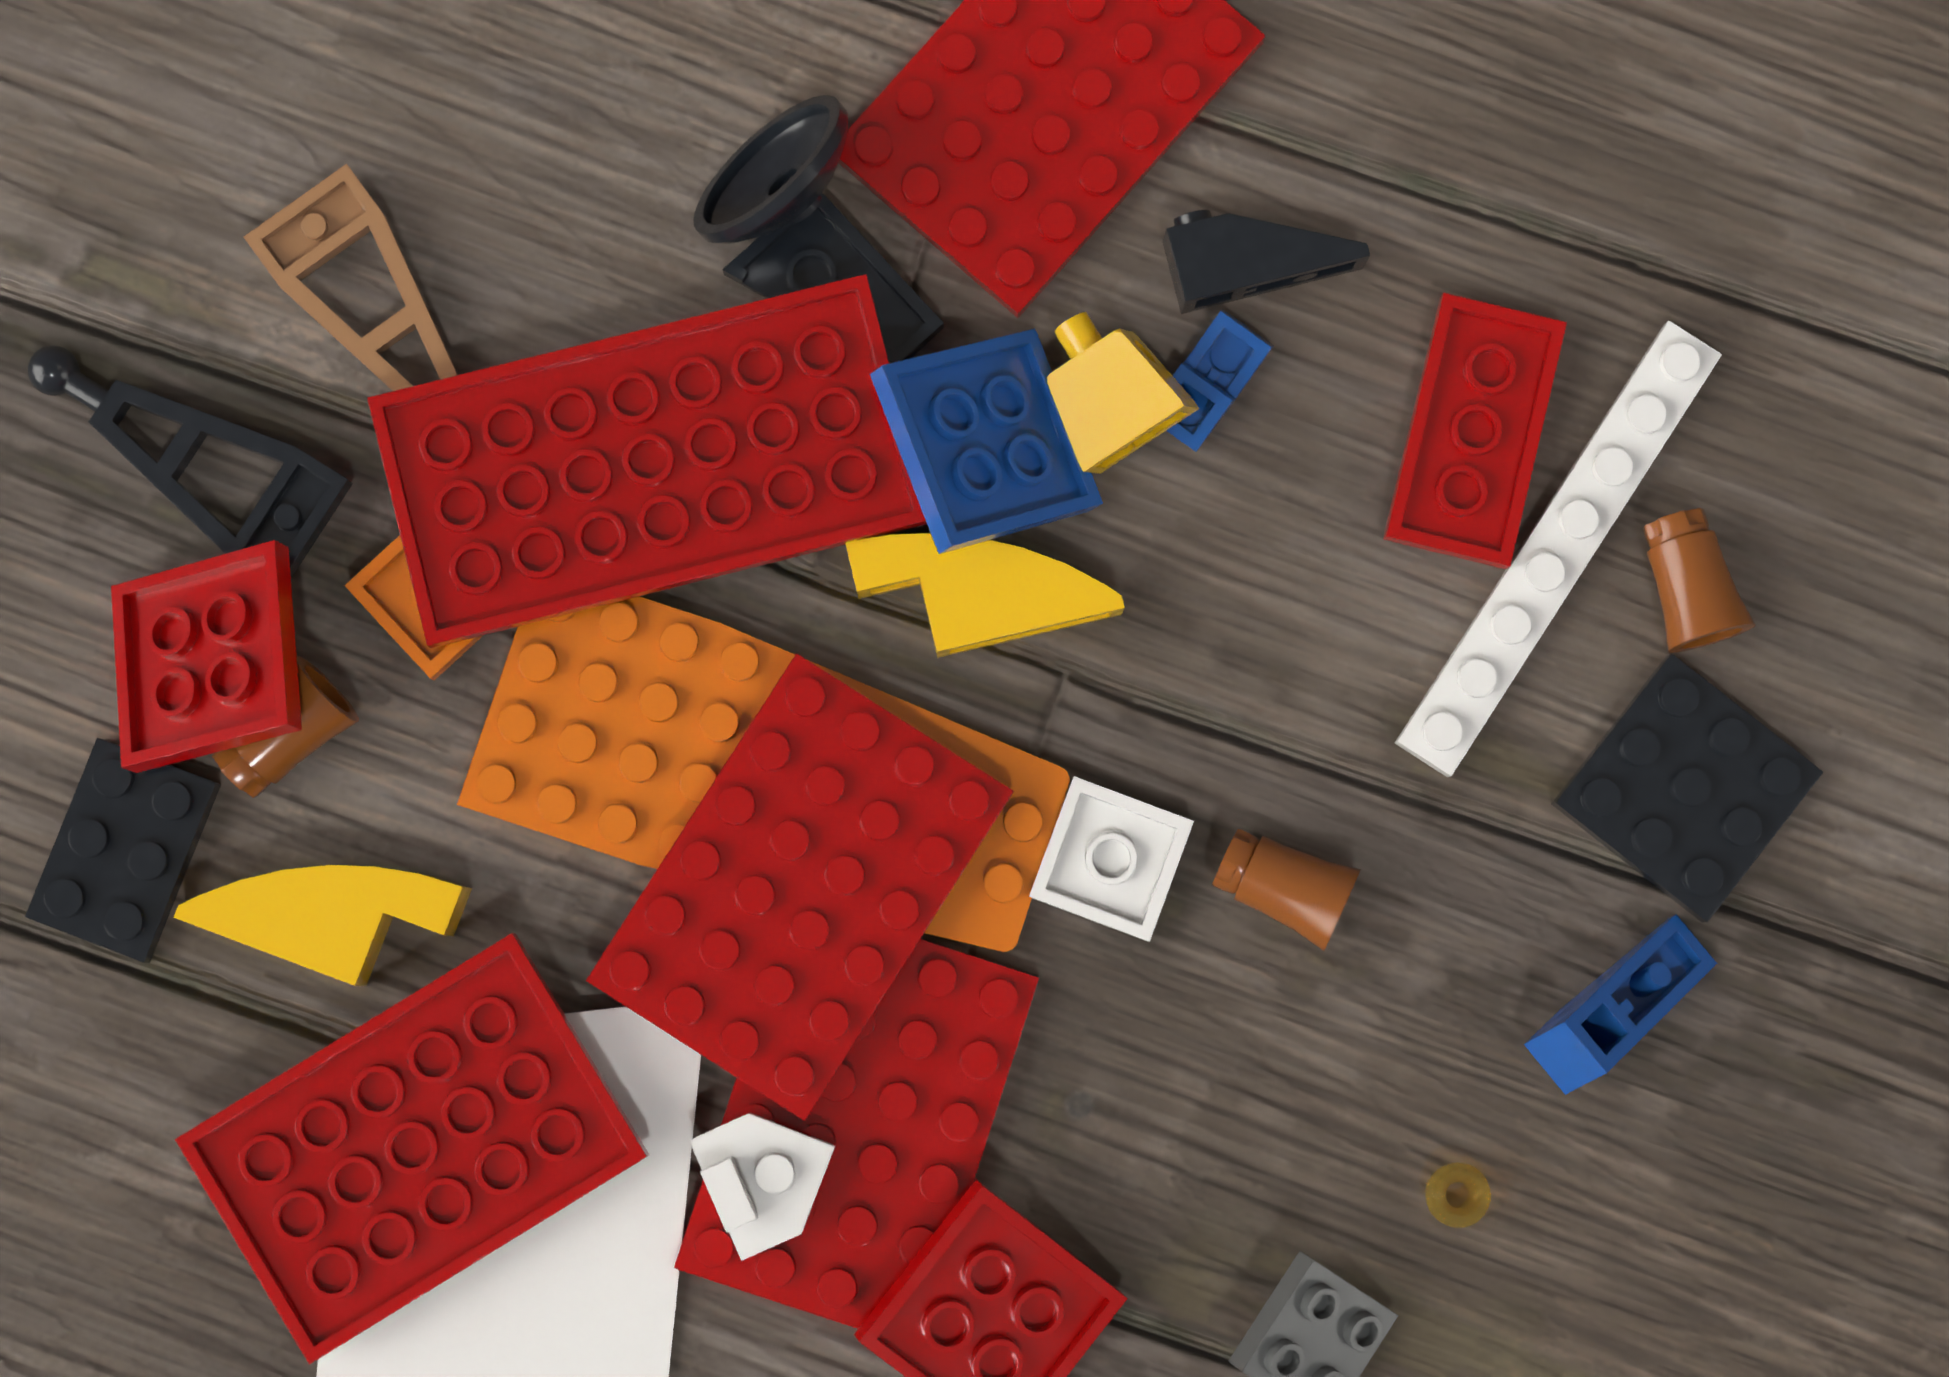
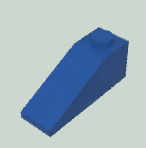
[1524,914,1717,1095]

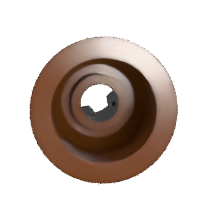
[1643,508,1756,653]
[212,656,359,798]
[1212,829,1361,951]

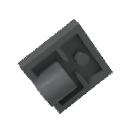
[1229,1251,1398,1377]

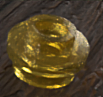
[1425,1162,1491,1228]

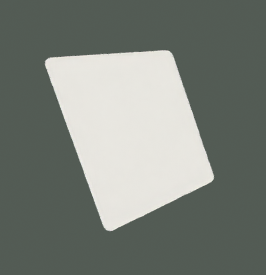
[316,1007,701,1377]

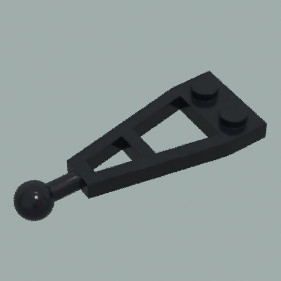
[27,345,353,579]

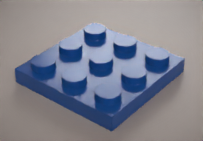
[870,329,1103,554]

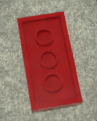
[1383,293,1567,569]

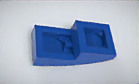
[1167,310,1274,452]

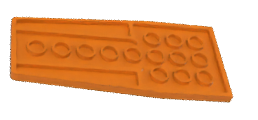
[457,596,1070,952]

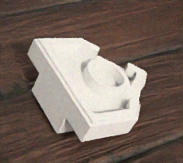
[689,1113,836,1261]

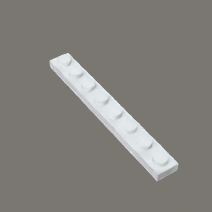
[1395,321,1722,778]

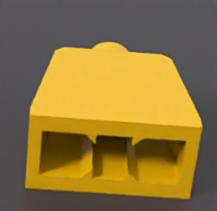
[1047,312,1199,474]

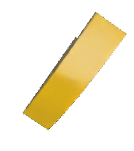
[845,533,1125,658]
[173,865,472,986]

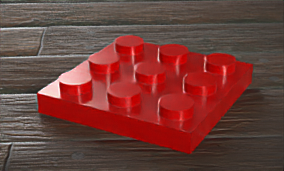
[111,540,302,773]
[854,1179,1128,1377]

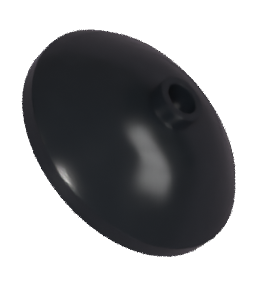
[693,95,848,244]

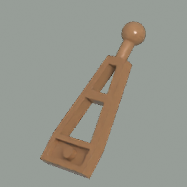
[244,164,459,391]

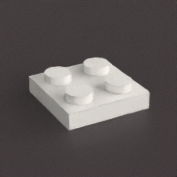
[1029,776,1194,942]

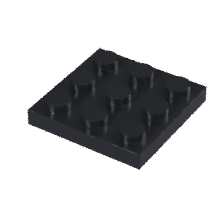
[1551,654,1823,923]

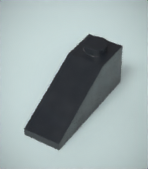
[1162,210,1370,314]

